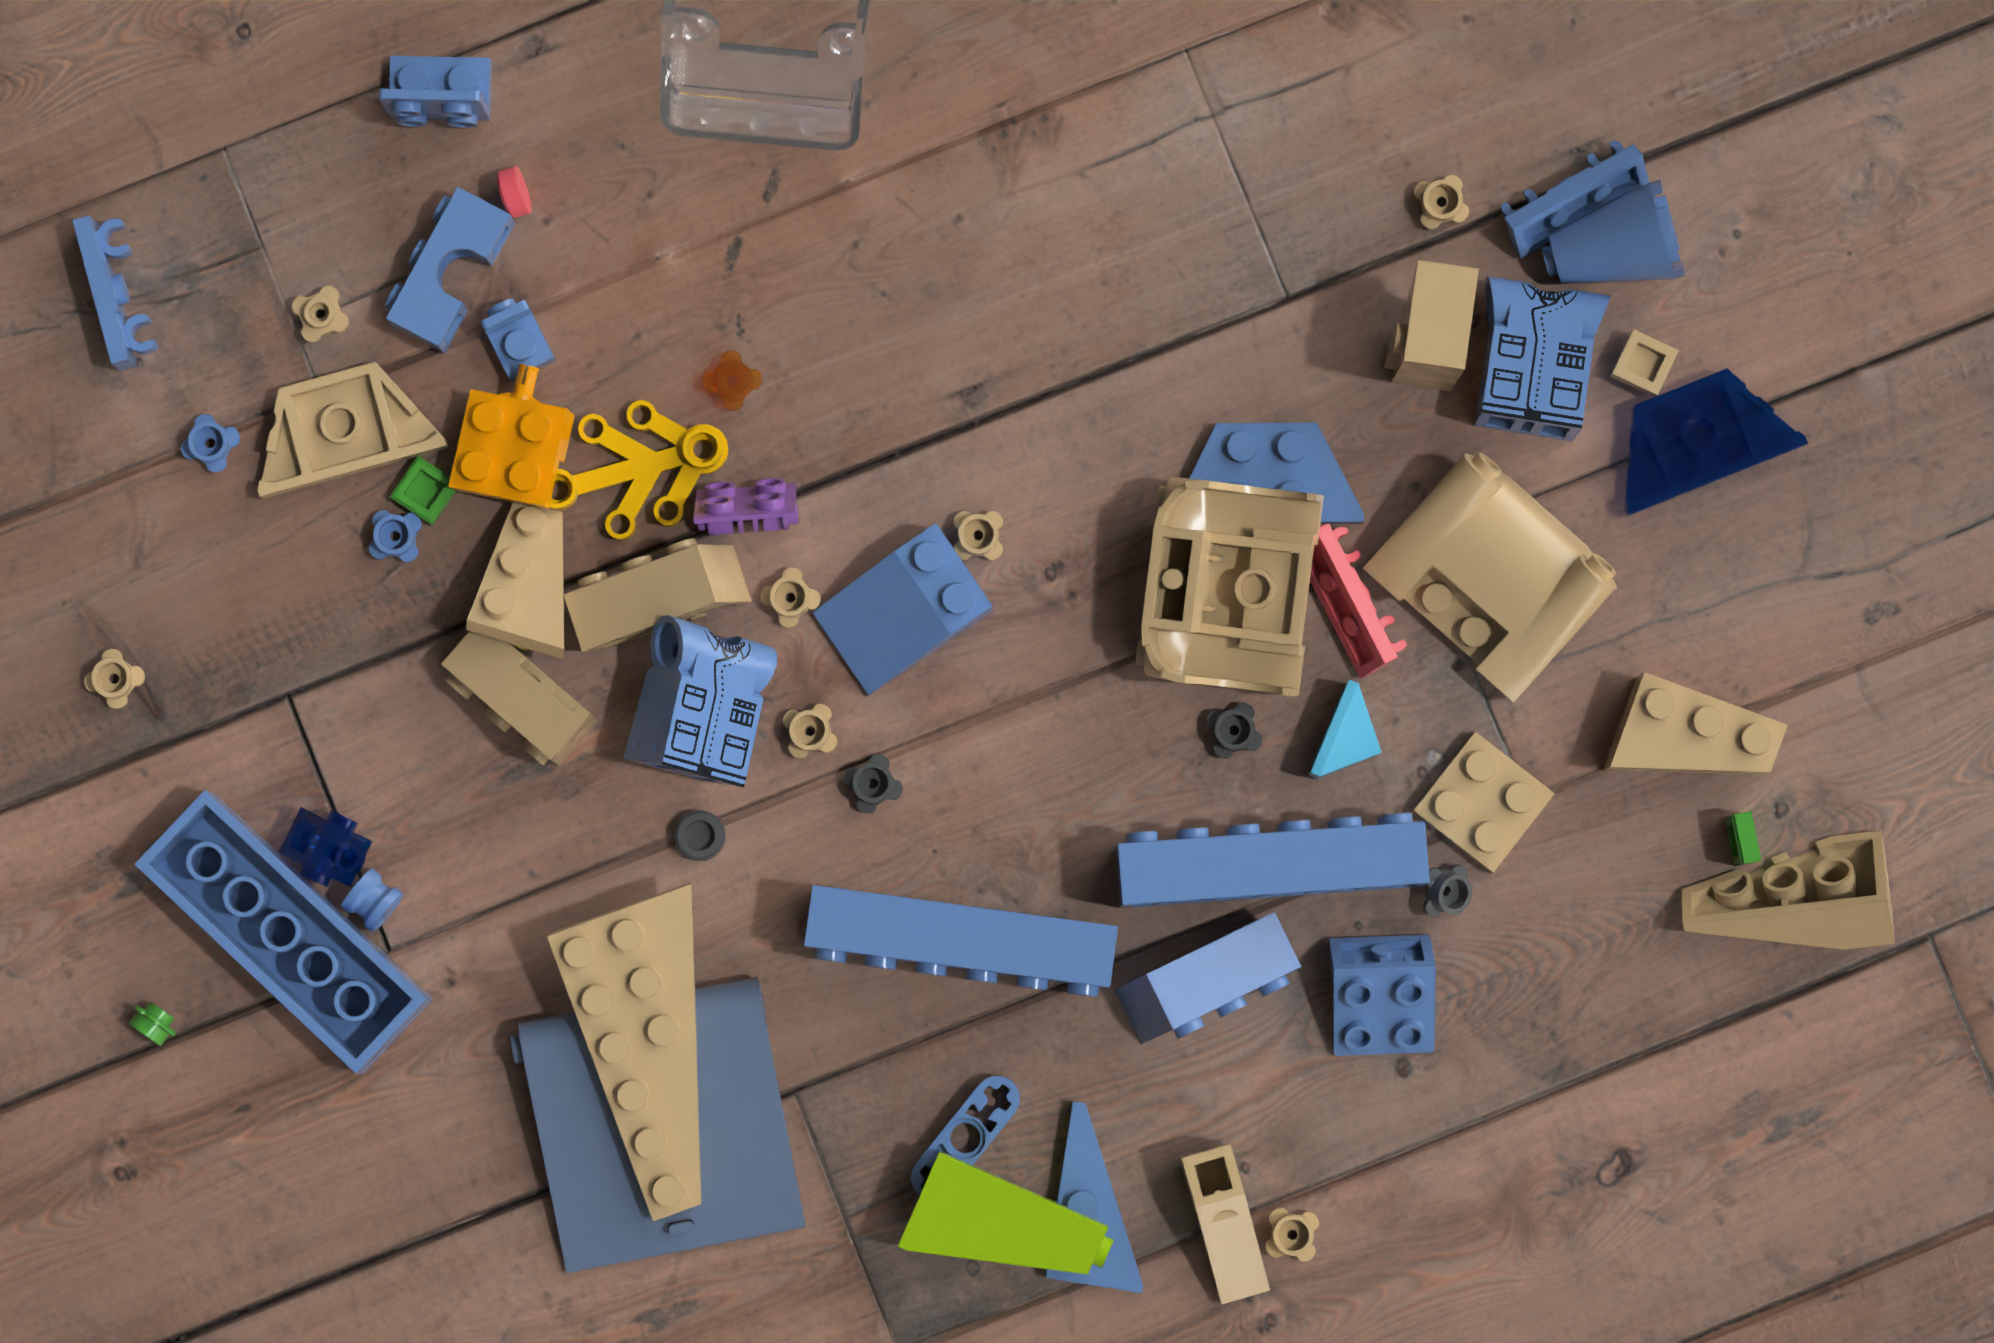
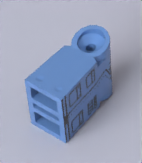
[1474,276,1611,442]
[623,615,777,788]

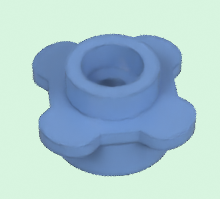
[181,414,240,473]
[369,510,422,563]

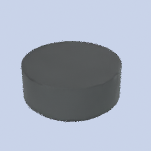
[675,810,726,861]

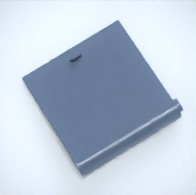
[510,977,806,1273]

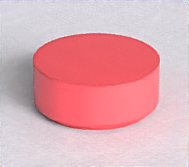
[497,166,532,219]

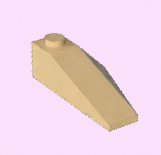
[1681,830,1895,950]

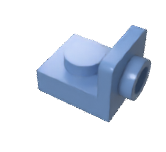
[480,298,556,382]

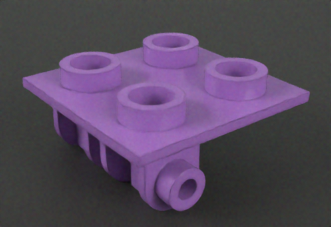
[693,478,799,536]

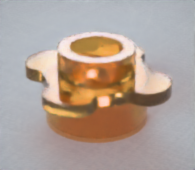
[702,351,763,411]

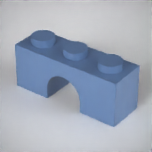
[385,187,515,354]

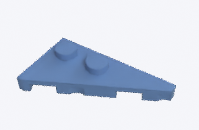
[1045,1101,1143,1293]

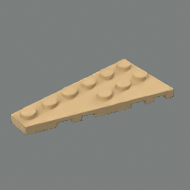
[547,882,702,1222]

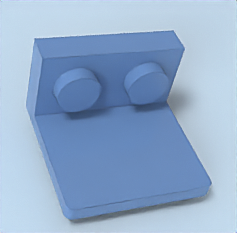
[378,56,492,128]
[1329,934,1436,1056]

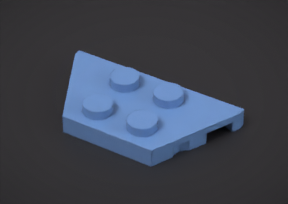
[1189,422,1364,524]

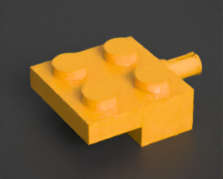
[448,364,575,509]

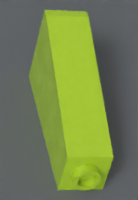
[898,1151,1114,1275]

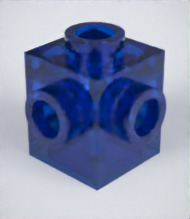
[279,807,372,887]

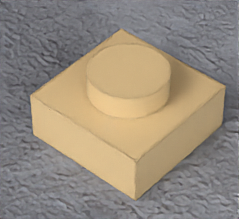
[1610,329,1679,398]

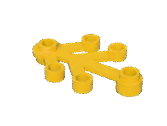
[549,400,729,541]

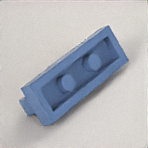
[1501,140,1649,258]
[72,216,159,371]

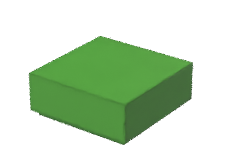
[390,456,457,526]
[1725,811,1762,866]

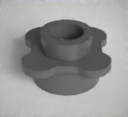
[1206,703,1262,759]
[844,754,903,813]
[1423,864,1472,917]

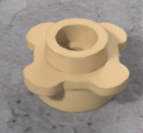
[1414,175,1469,230]
[292,286,350,343]
[954,511,1003,561]
[760,568,821,628]
[84,649,145,709]
[783,704,838,759]
[1265,1208,1319,1262]

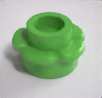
[128,1002,176,1046]

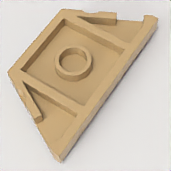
[258,362,449,499]

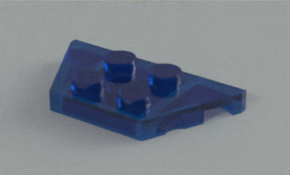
[1624,368,1809,517]

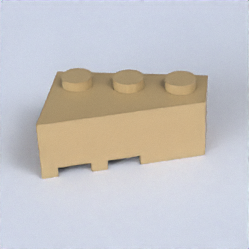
[1384,260,1479,391]
[564,538,752,652]
[441,631,599,766]
[1602,672,1788,776]

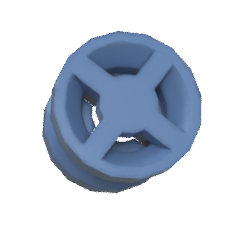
[341,868,404,932]

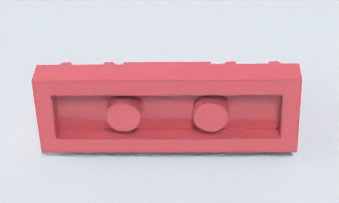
[1310,523,1407,679]

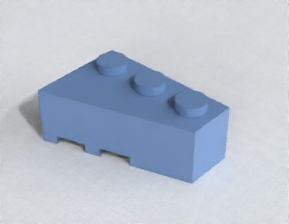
[1115,912,1301,1044]

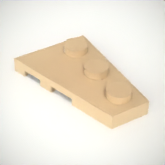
[466,502,564,659]

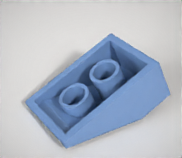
[812,523,993,696]

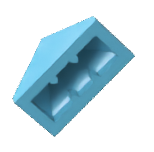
[1307,679,1382,780]

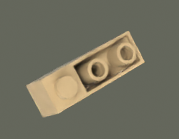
[1179,1143,1270,1304]

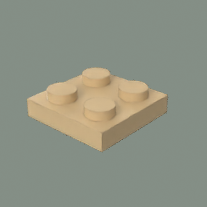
[1412,731,1555,874]

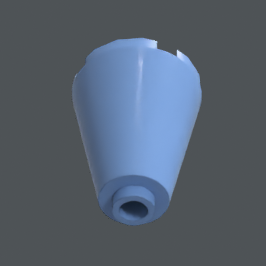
[1542,180,1686,284]

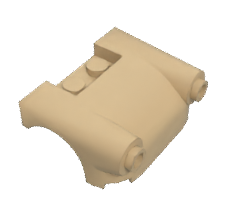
[1362,453,1617,703]
[1136,477,1324,696]

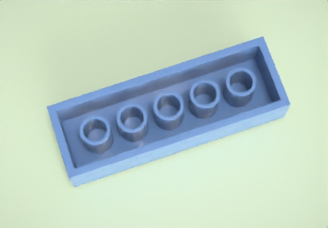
[134,790,434,1074]
[1115,813,1430,908]
[804,885,1118,997]

